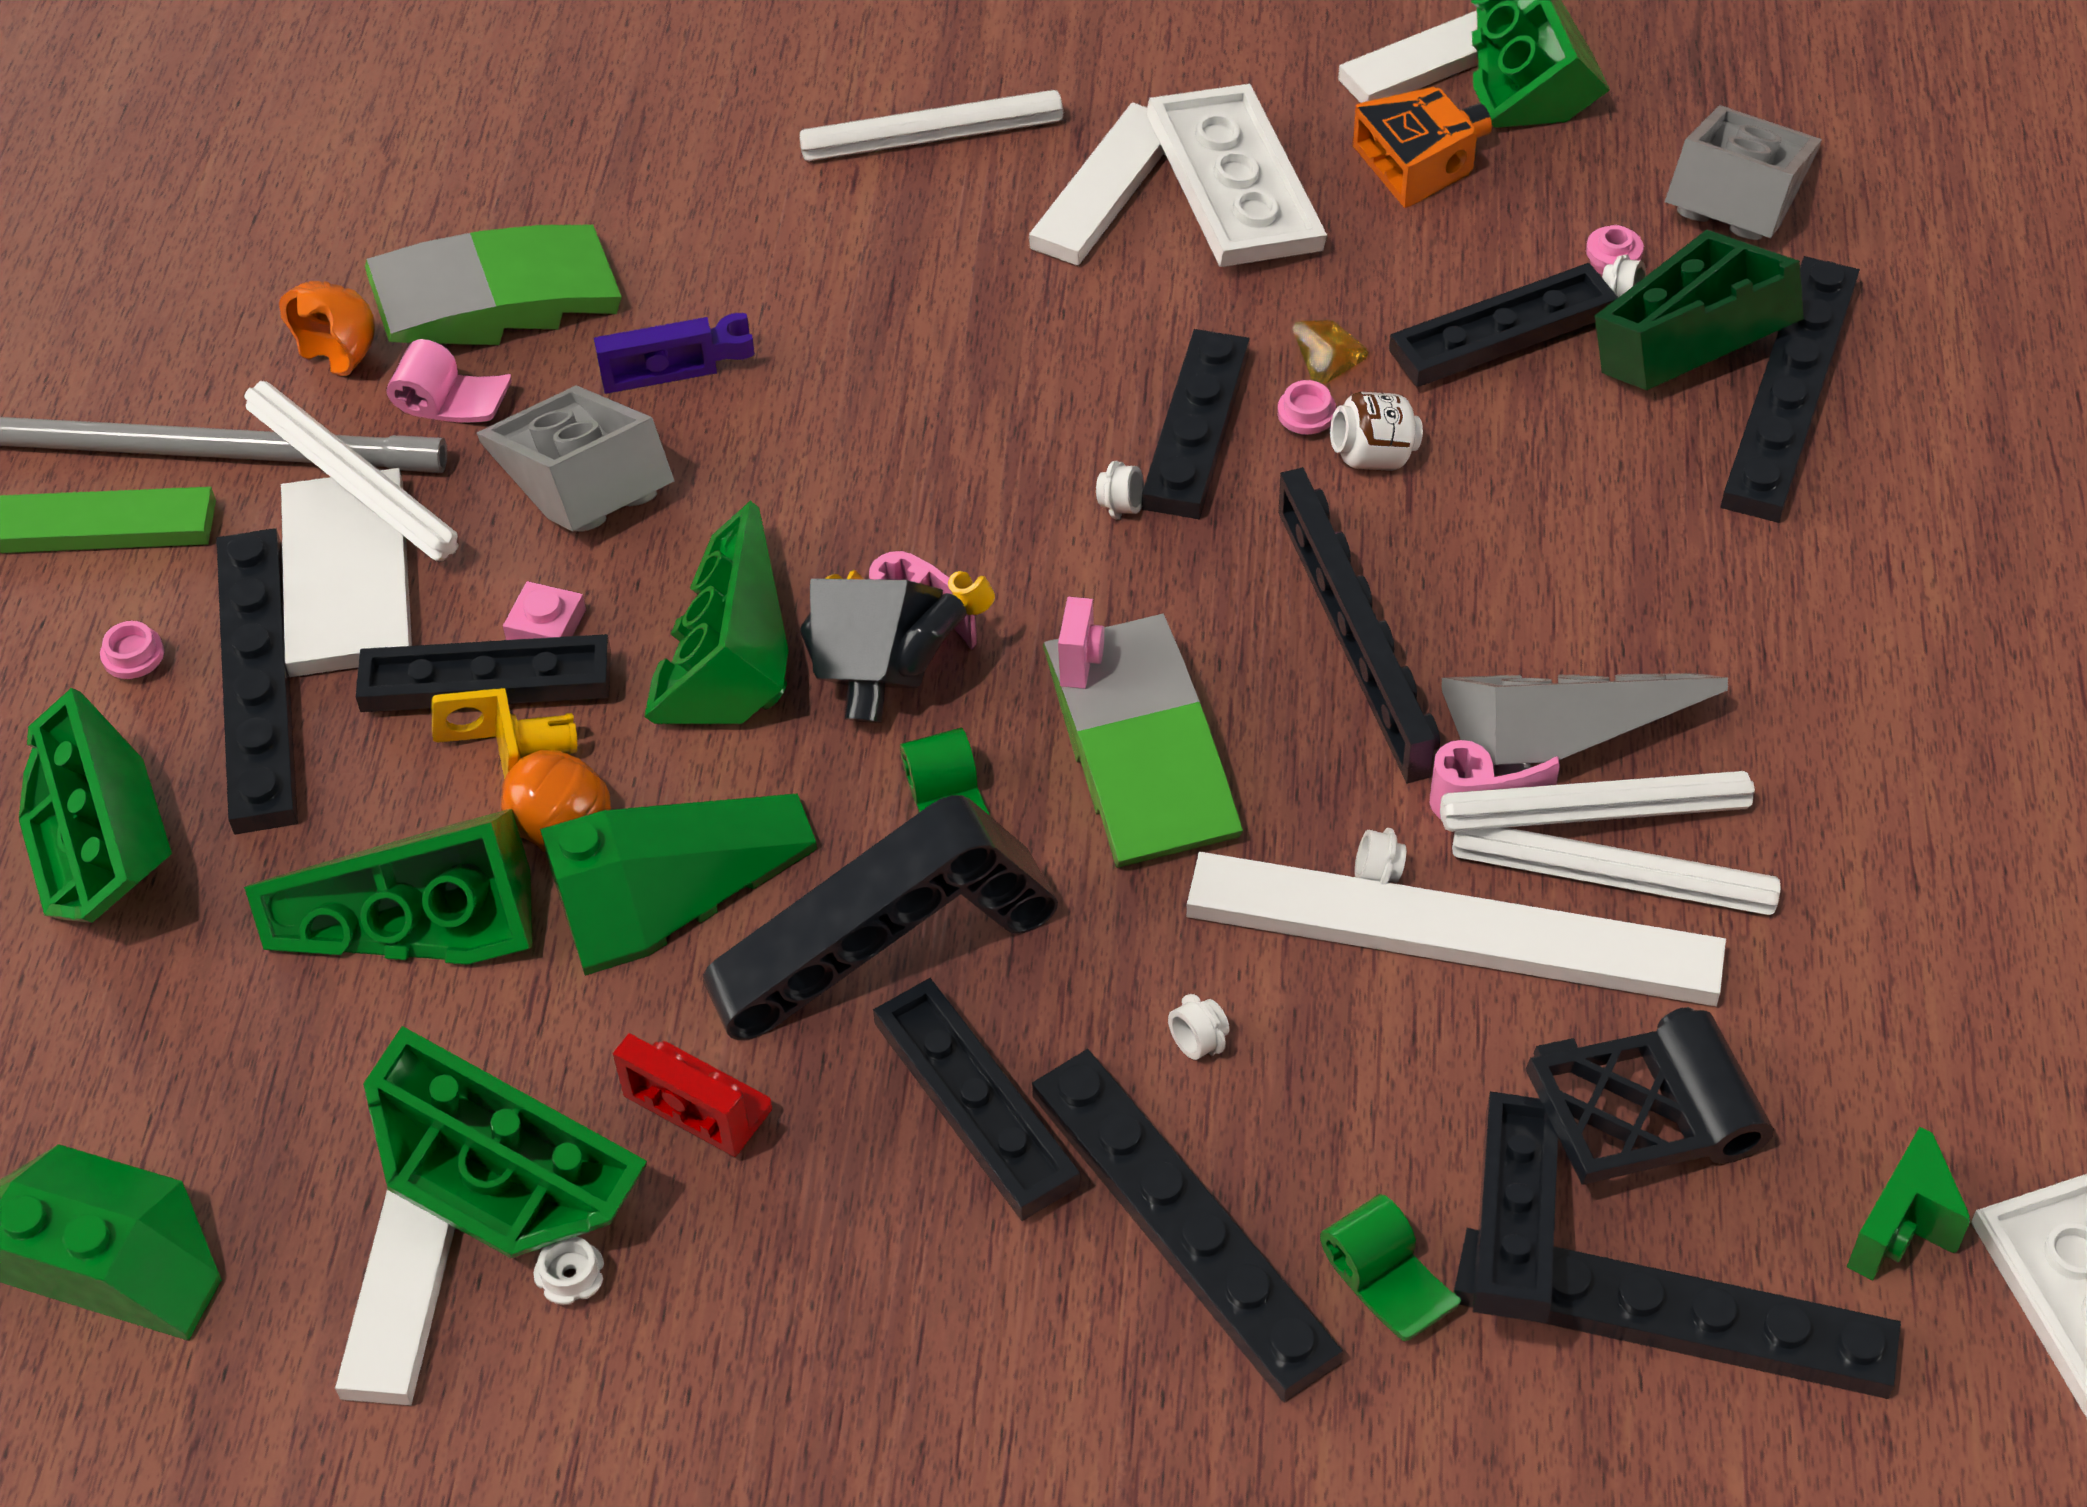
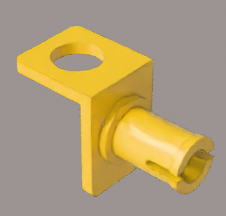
[432,688,577,779]

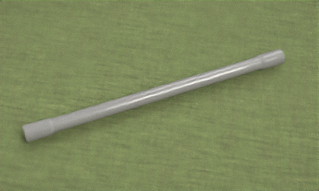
[0,417,447,473]

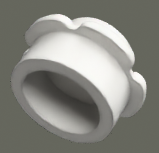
[1602,255,1646,297]
[1096,461,1144,520]
[1355,828,1406,885]
[1168,994,1229,1060]
[534,1236,604,1305]

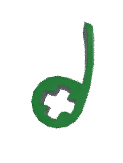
[900,727,990,816]
[1320,1194,1461,1341]

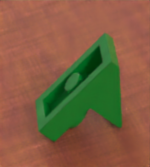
[1847,1127,1970,1281]

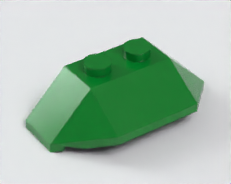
[19,688,172,923]
[363,1026,647,1259]
[0,1144,222,1341]

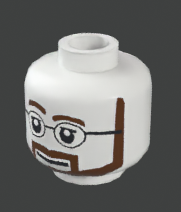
[1330,392,1423,471]

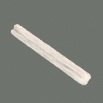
[799,90,1063,161]
[244,381,459,561]
[1440,771,1755,832]
[1452,827,1781,915]

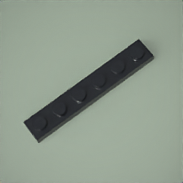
[1720,256,1860,523]
[1278,467,1440,784]
[216,528,298,835]
[1032,1049,1343,1403]
[1454,1228,1901,1399]

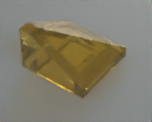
[1292,320,1369,385]

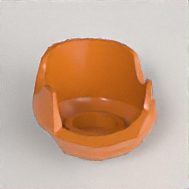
[279,281,375,376]
[501,750,611,852]

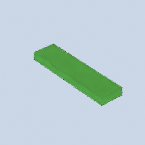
[0,487,216,553]

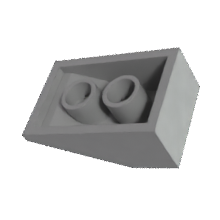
[1665,105,1822,240]
[477,385,674,532]

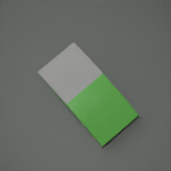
[365,225,622,345]
[1043,613,1243,868]

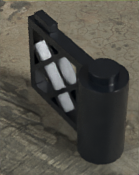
[1525,1007,1774,1185]

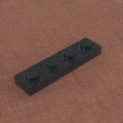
[1389,263,1618,387]
[1142,329,1250,520]
[355,634,611,712]
[873,978,1081,1221]
[1473,1091,1558,1323]

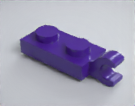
[593,313,755,394]

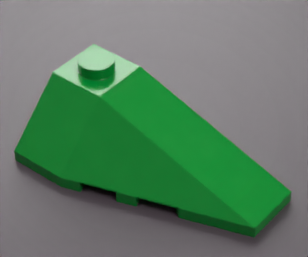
[1471,0,1610,128]
[644,501,789,724]
[540,793,817,976]
[244,809,533,964]

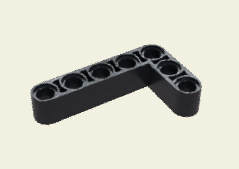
[703,795,1058,1040]

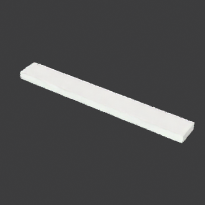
[1186,851,1726,1007]

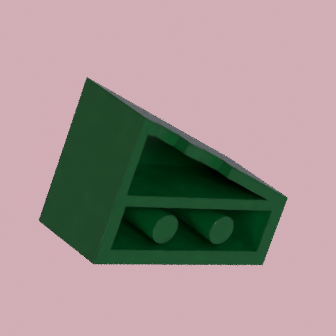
[1595,229,1804,390]

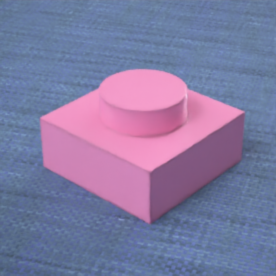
[503,581,586,640]
[1058,597,1104,689]

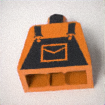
[1353,87,1492,208]

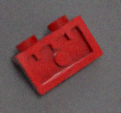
[613,1033,772,1158]

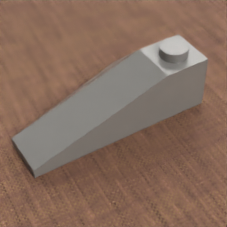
[1442,673,1728,775]

